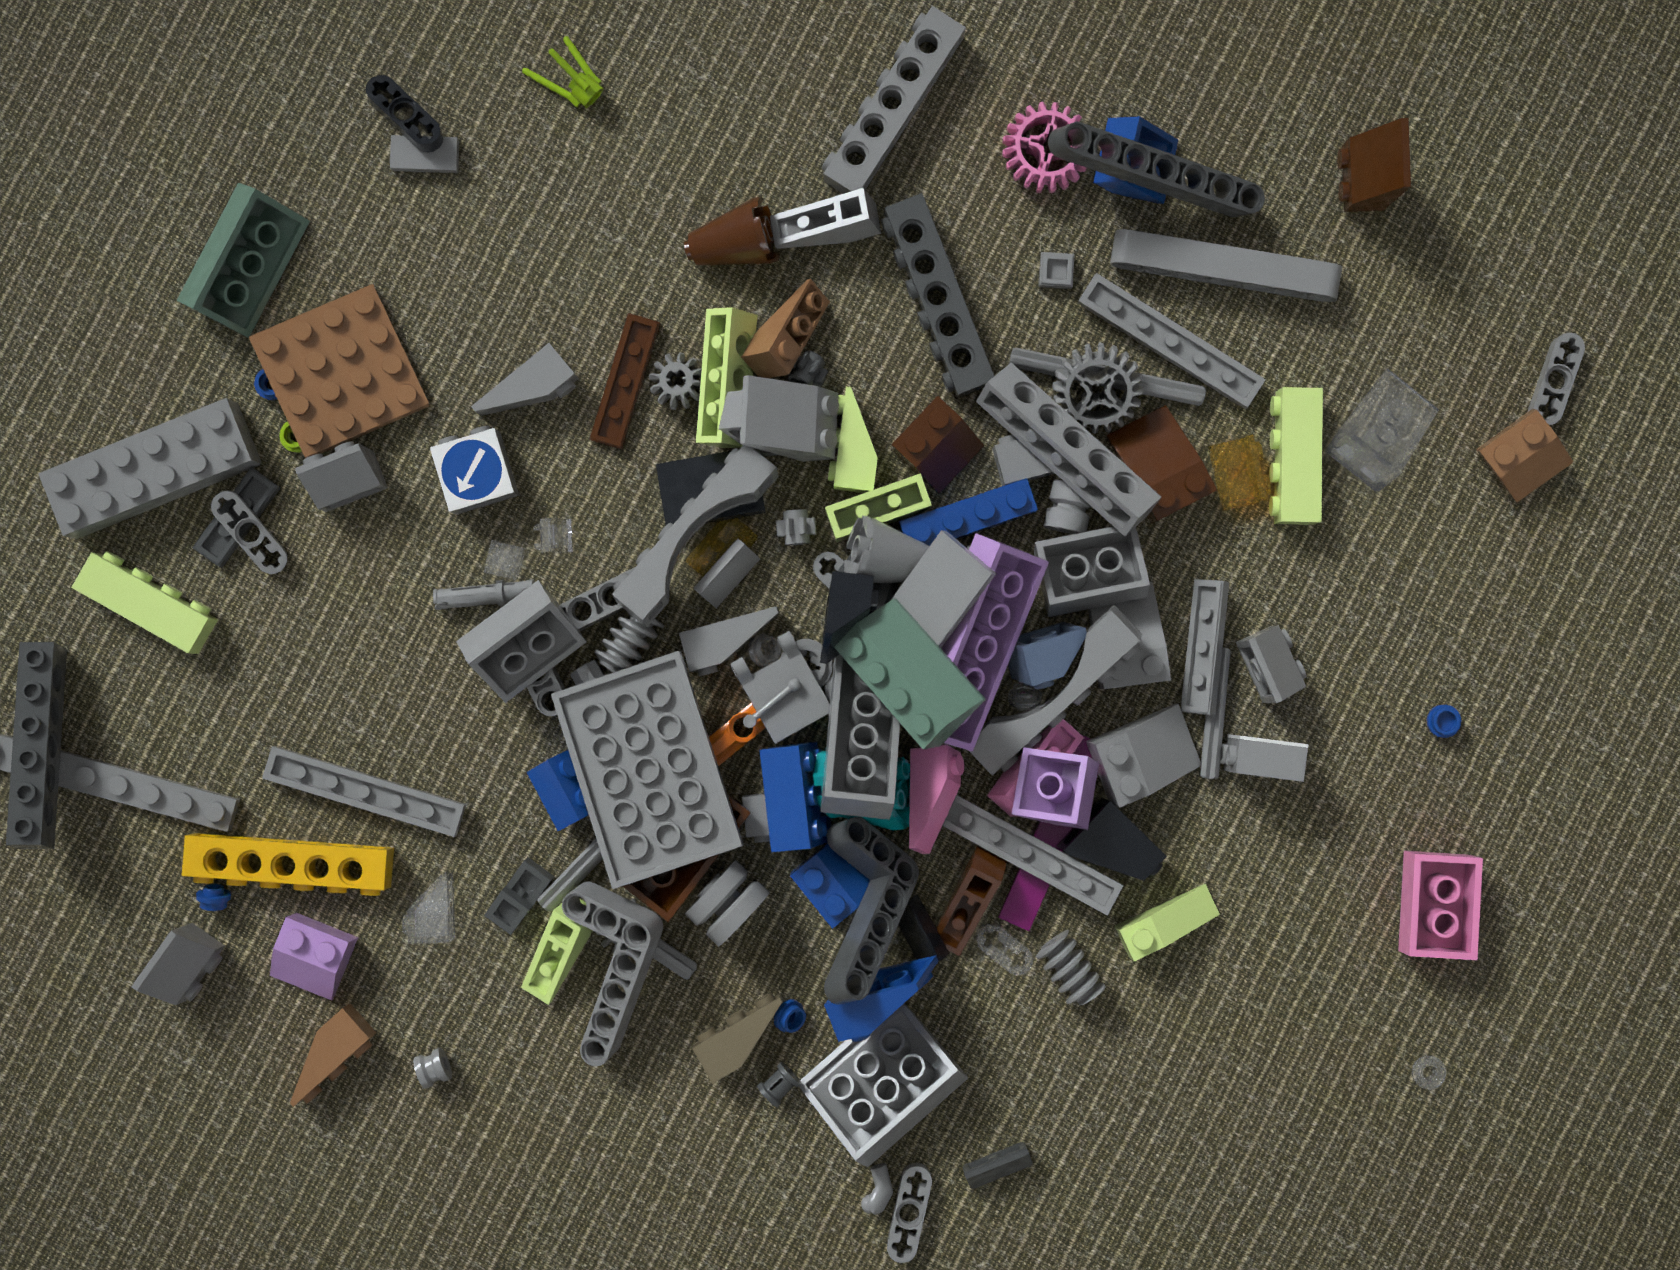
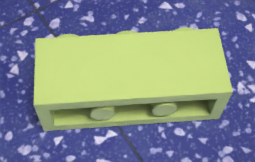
[825,473,932,542]

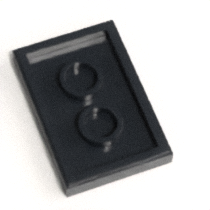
[656,451,766,525]

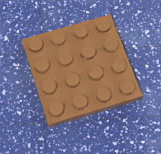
[249,284,430,458]

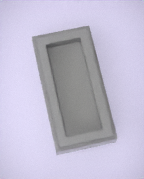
[390,135,459,173]
[693,539,760,608]

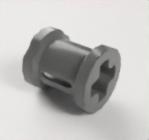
[757,1062,802,1107]

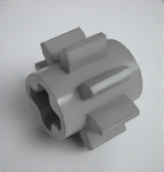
[776,509,816,545]

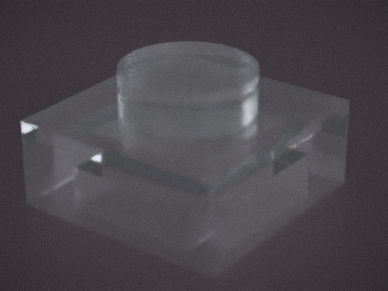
[483,540,526,581]

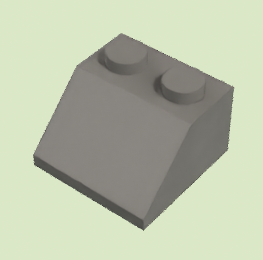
[1235,625,1307,703]
[131,923,225,1005]

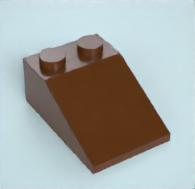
[1337,118,1411,212]
[1106,405,1217,524]

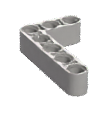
[527,567,635,716]
[562,882,663,1067]

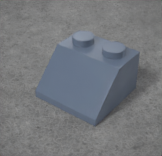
[1008,622,1087,689]

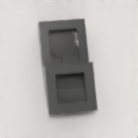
[484,857,555,935]

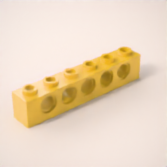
[182,833,394,896]

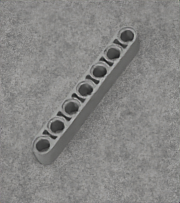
[1110,229,1342,302]

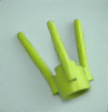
[522,36,604,108]

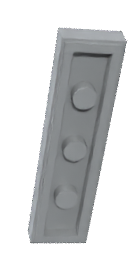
[1181,579,1229,715]

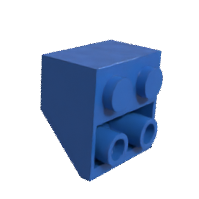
[526,750,589,831]

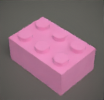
[1398,851,1483,960]

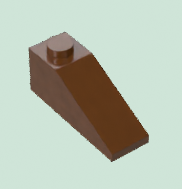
[936,846,1007,956]

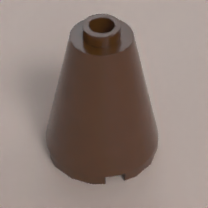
[684,196,780,266]

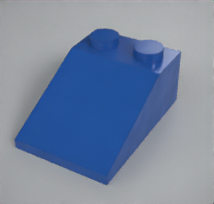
[824,955,938,1042]

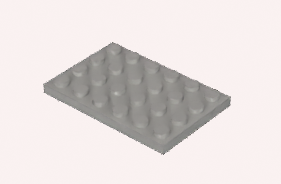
[551,651,744,889]

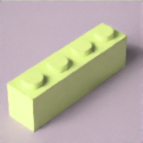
[1269,387,1323,525]
[71,551,218,654]

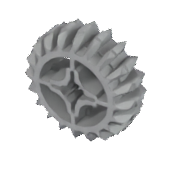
[1052,343,1144,434]

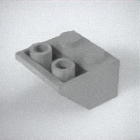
[295,441,388,512]

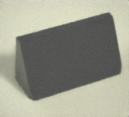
[963,1142,1033,1189]

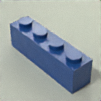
[898,478,1038,546]

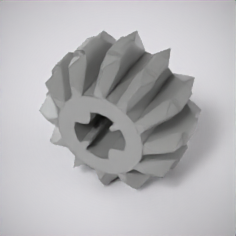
[649,352,702,410]

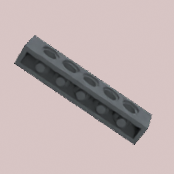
[881,193,994,399]
[6,642,67,849]

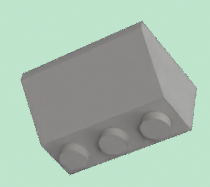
[456,580,586,703]

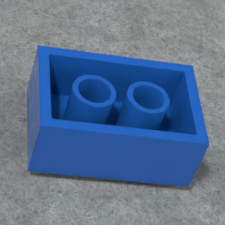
[759,742,831,852]

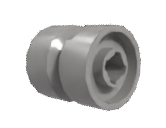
[1043,480,1092,534]

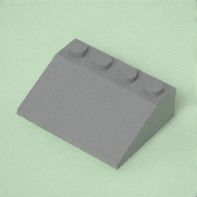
[799,1003,968,1167]

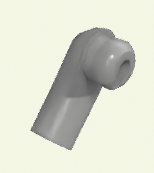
[861,1163,893,1215]

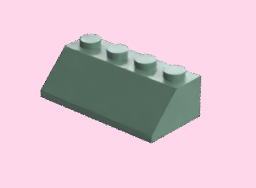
[177,183,310,338]
[834,599,986,749]

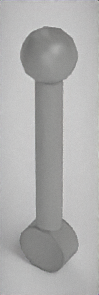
[743,679,801,728]

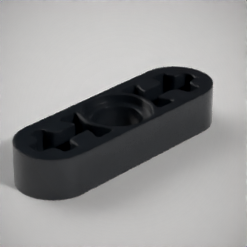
[366,75,443,153]

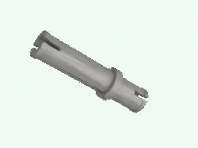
[433,579,535,610]

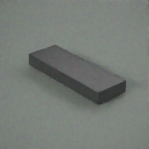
[192,467,281,568]

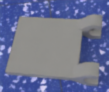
[730,631,830,744]

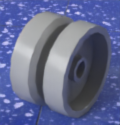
[684,860,770,947]

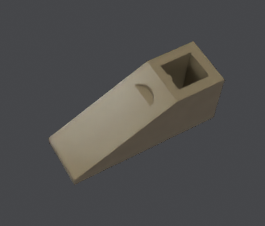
[692,992,783,1084]

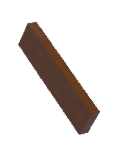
[589,313,661,450]

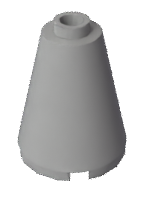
[844,515,930,583]

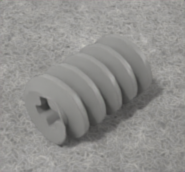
[594,611,664,673]
[1036,930,1106,1006]

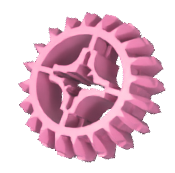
[1002,102,1087,193]

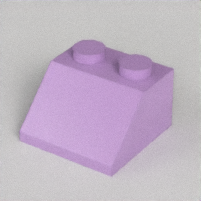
[1012,747,1099,830]
[270,913,358,1001]

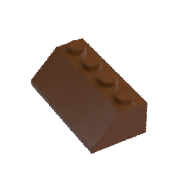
[623,790,751,922]

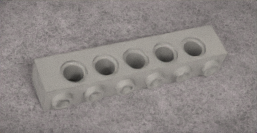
[822,6,966,194]
[976,362,1161,536]

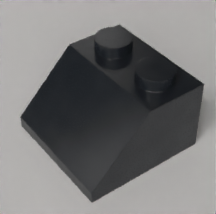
[820,571,879,664]

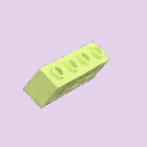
[696,307,758,448]

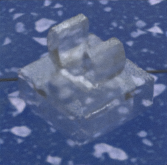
[533,518,573,553]

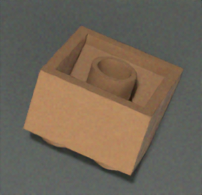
[1476,409,1573,503]

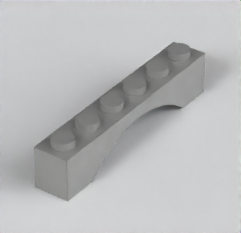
[612,445,778,627]
[968,605,1143,775]

